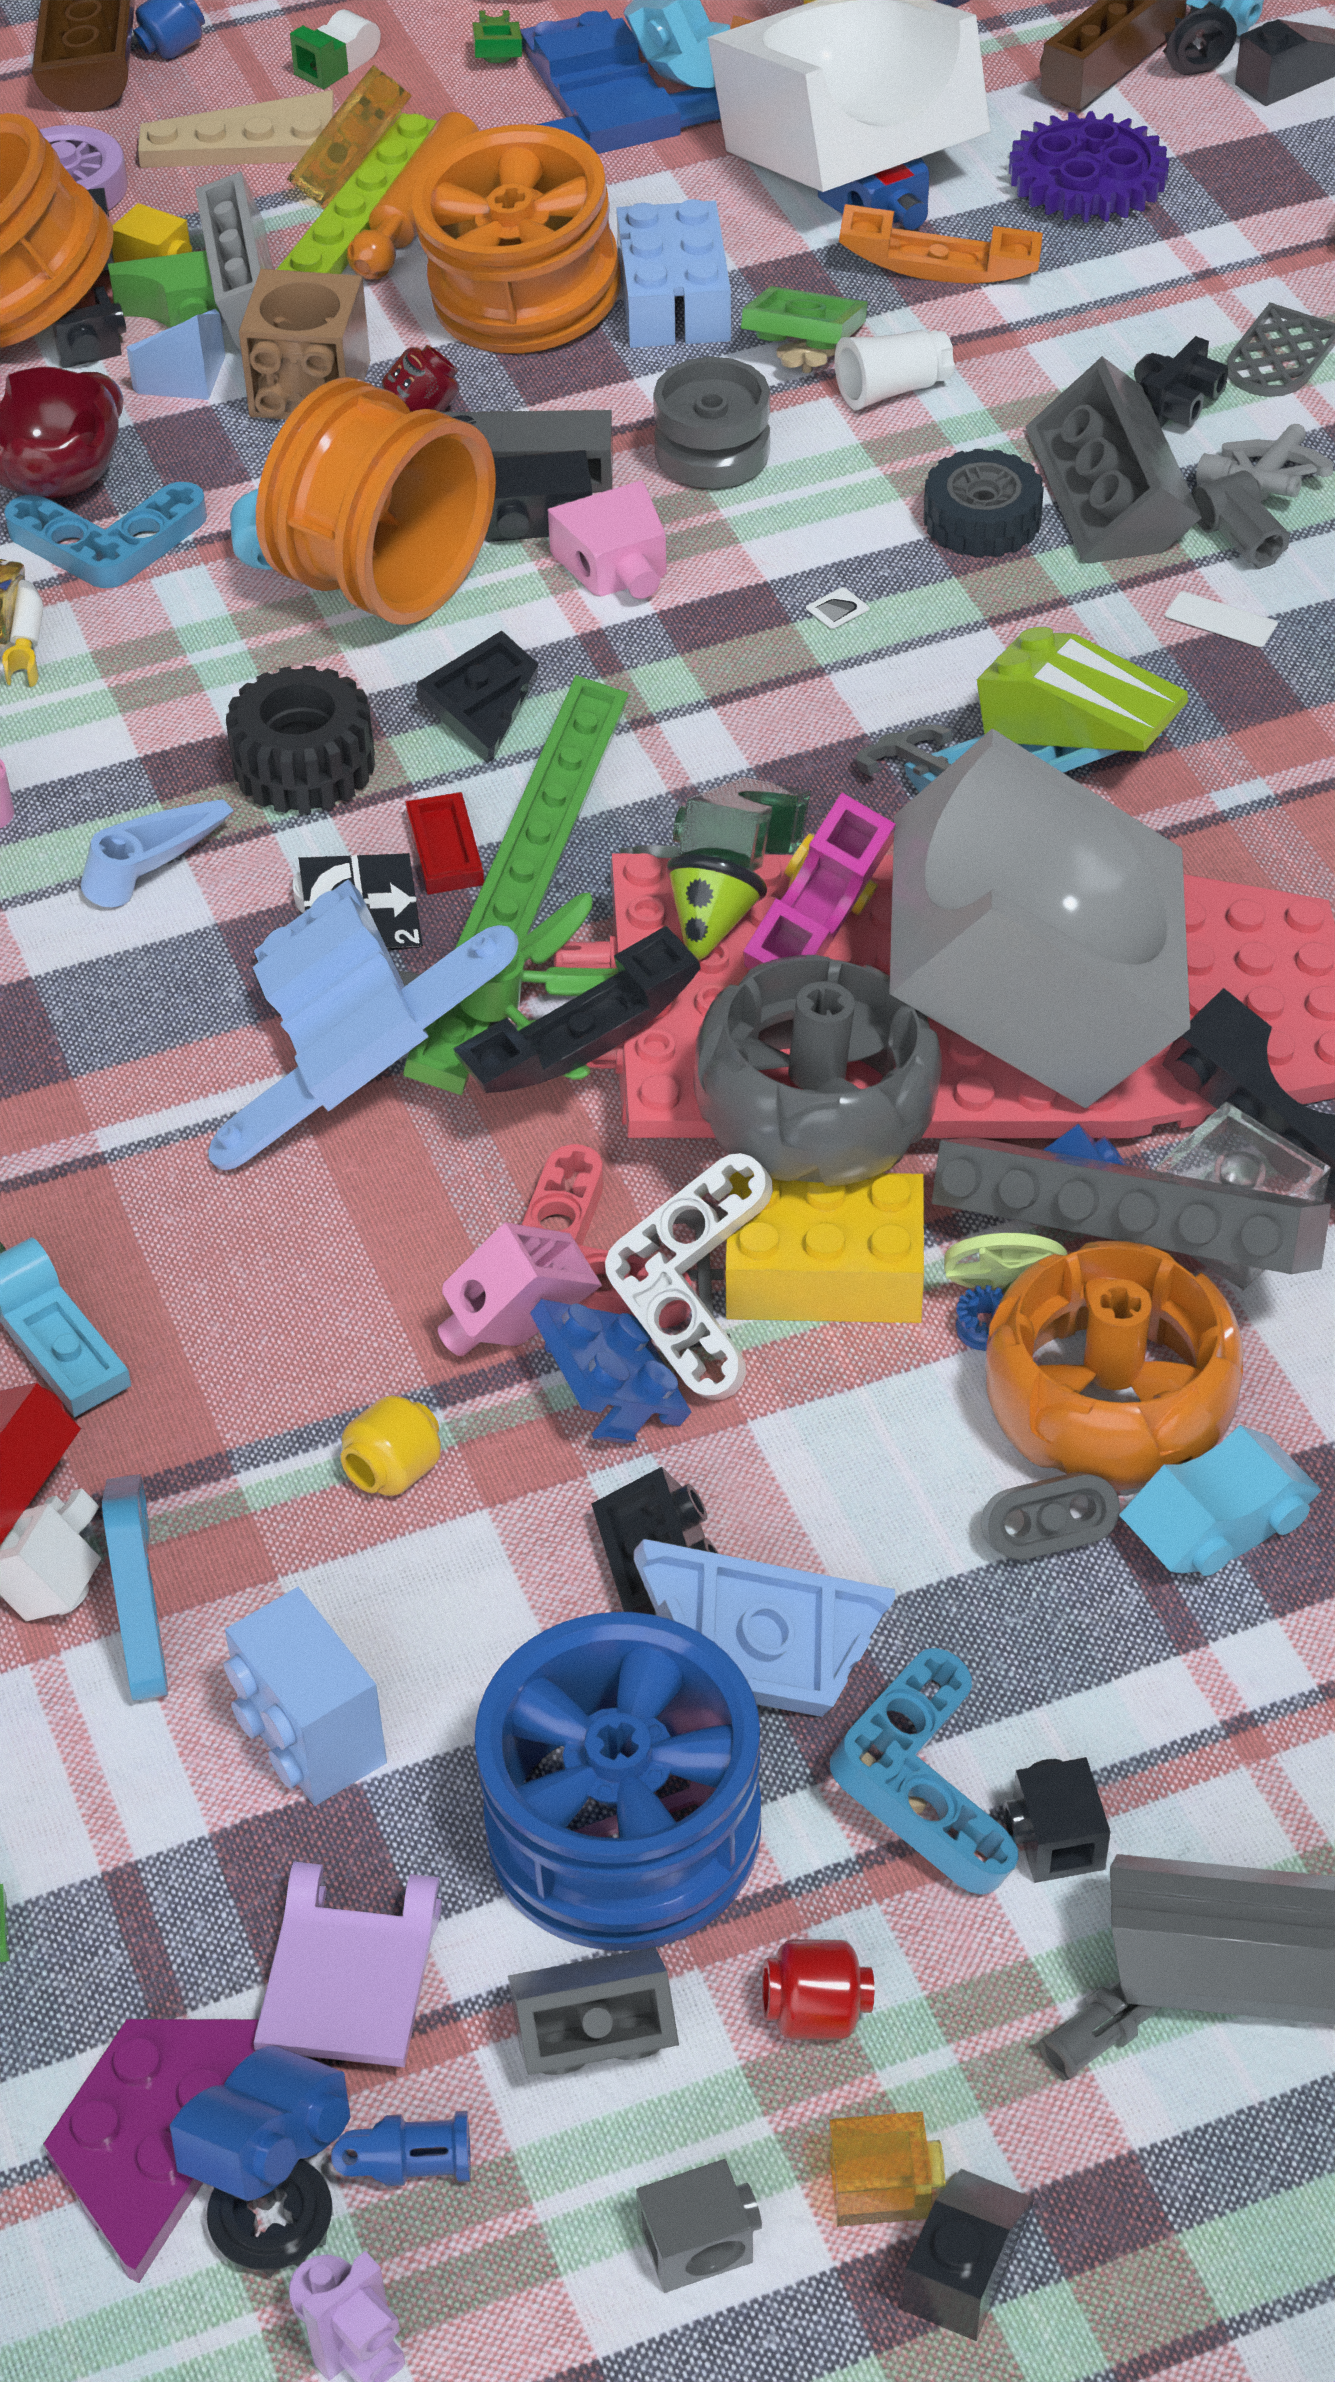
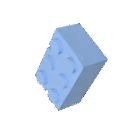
[616,199,731,348]

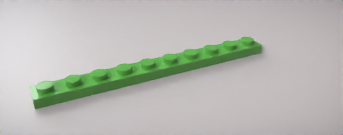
[403,675,629,1096]

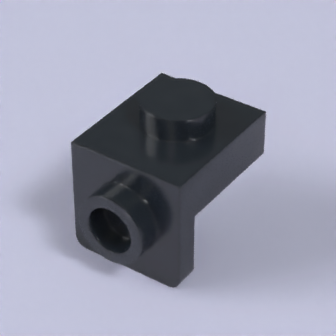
[52,286,127,369]

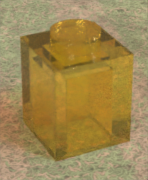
[828,2111,945,2227]

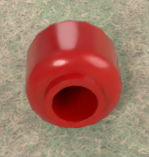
[762,1939,875,2040]

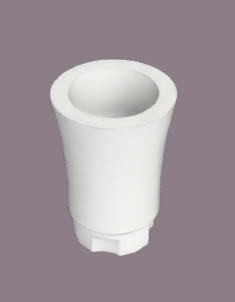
[835,330,955,410]

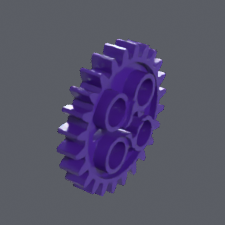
[1009,111,1169,223]

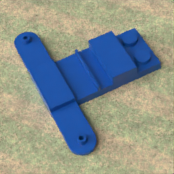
[520,10,721,154]

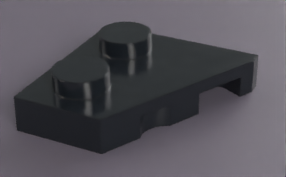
[416,630,539,763]

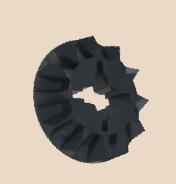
[1163,1,1237,75]
[207,2158,334,2278]

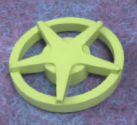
[944,1233,1067,1292]

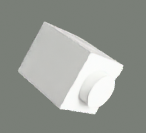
[0,1488,102,1622]

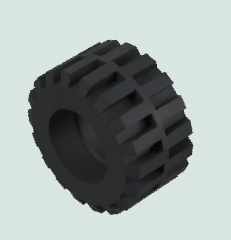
[226,665,375,814]

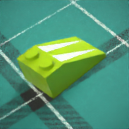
[976,627,1188,752]

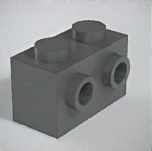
[507,1947,679,2075]

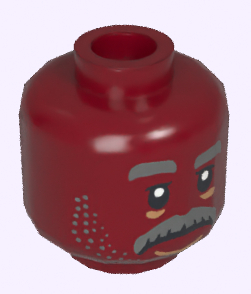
[382,345,459,412]

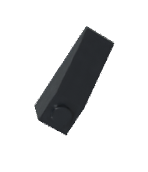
[1235,19,1335,106]

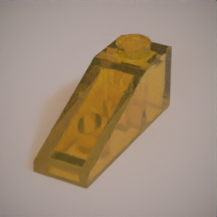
[287,65,412,209]

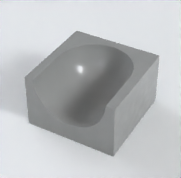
[889,729,1190,1108]

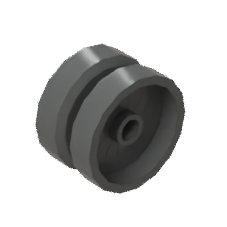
[653,356,770,489]

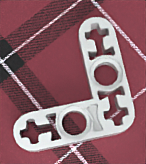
[605,1153,773,1400]

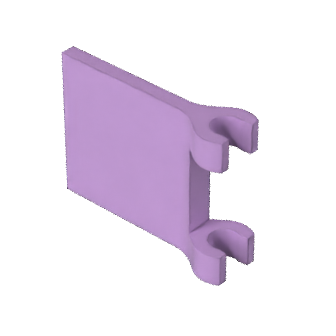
[254,1862,442,2067]

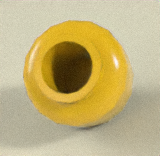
[340,1395,441,1496]

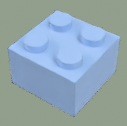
[223,1586,387,1806]

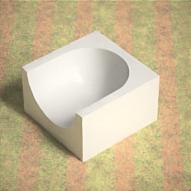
[707,0,991,192]

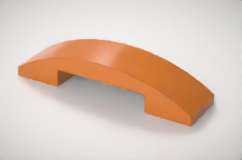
[839,204,1043,284]

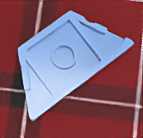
[634,1539,895,1717]

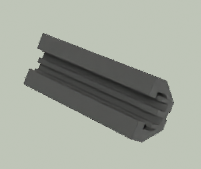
[1110,1854,1335,2025]

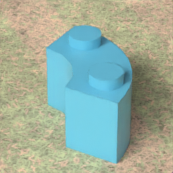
[1119,1425,1322,1576]

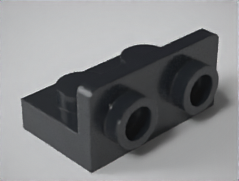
[591,1466,719,1615]

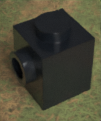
[1003,1757,1111,1883]

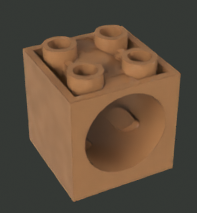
[239,269,371,419]

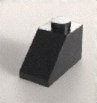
[902,2169,1034,2341]

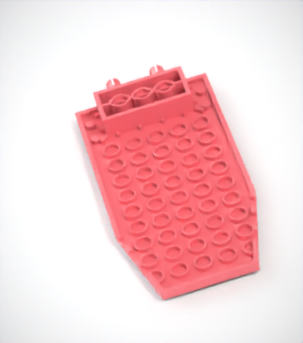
[554,853,1335,1138]

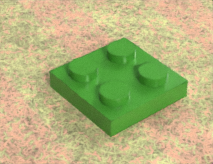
[741,286,868,349]

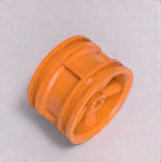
[0,113,113,348]
[411,124,621,353]
[256,377,496,625]

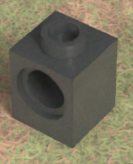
[636,2159,762,2293]

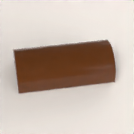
[32,0,135,112]

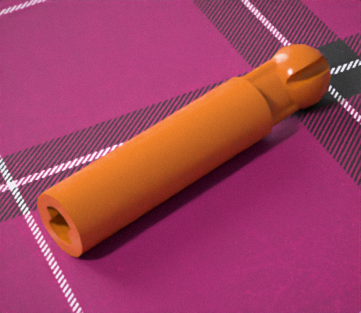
[346,112,479,280]

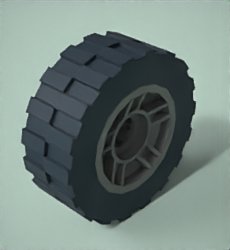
[923,449,1044,558]

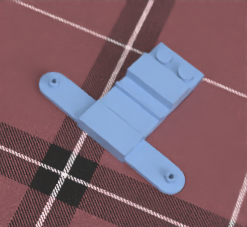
[208,879,519,1170]

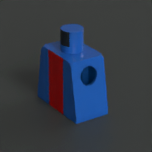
[818,157,929,230]

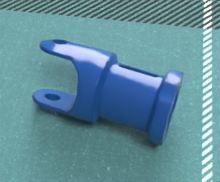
[331,2110,471,2187]

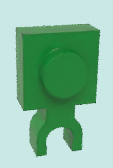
[472,10,522,63]

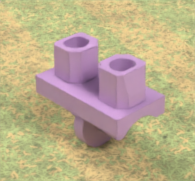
[289,2251,405,2382]

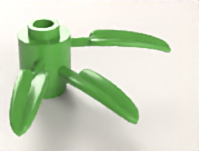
[459,892,618,1080]

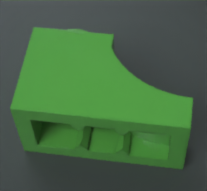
[108,250,219,328]

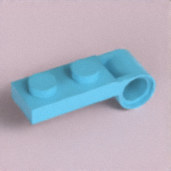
[0,1237,132,1417]

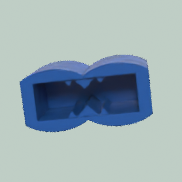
[170,2045,351,2201]

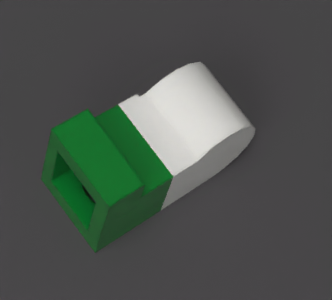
[290,9,381,90]

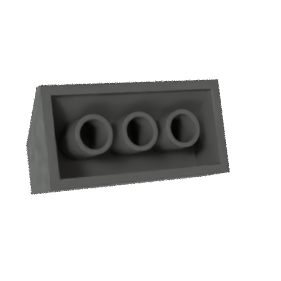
[1025,356,1202,564]

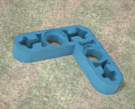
[4,482,207,588]
[102,1474,168,1701]
[830,1648,1019,1895]

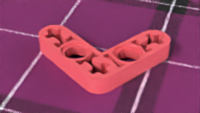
[521,1144,692,1328]

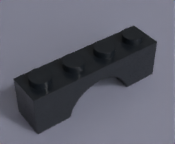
[1162,988,1335,1210]

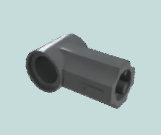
[1191,470,1290,569]

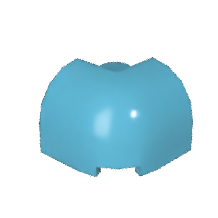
[624,0,730,88]

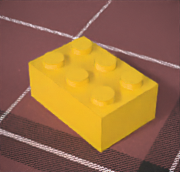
[726,1172,924,1323]

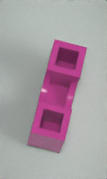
[743,792,896,969]

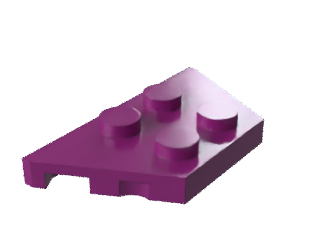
[43,2019,259,2283]

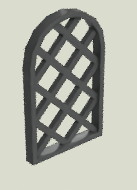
[1227,302,1335,397]

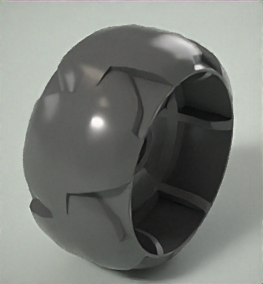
[693,955,942,1187]

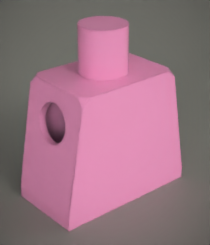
[548,480,667,599]
[438,1222,602,1357]

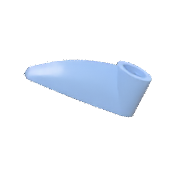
[81,799,234,908]

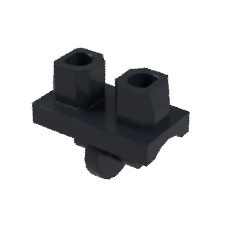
[1134,336,1228,428]

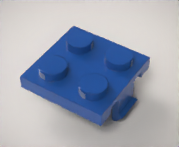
[530,1299,691,1444]

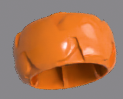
[985,1241,1244,1490]

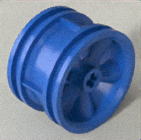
[475,1612,761,1951]

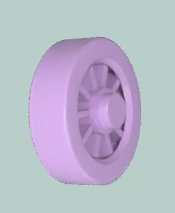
[40,125,128,211]

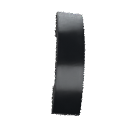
[453,925,701,1093]

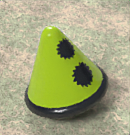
[666,854,767,960]

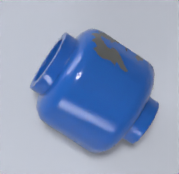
[133,0,205,60]

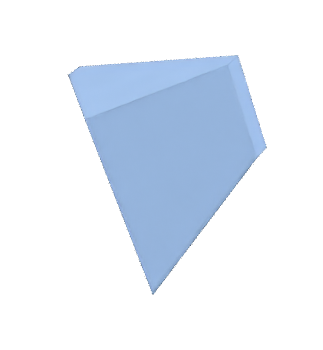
[126,309,225,400]

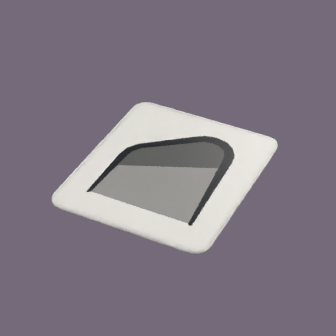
[806,587,870,629]

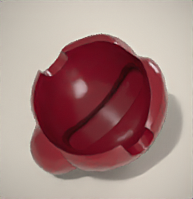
[0,367,124,499]

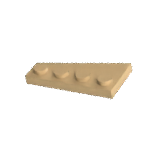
[138,90,335,168]

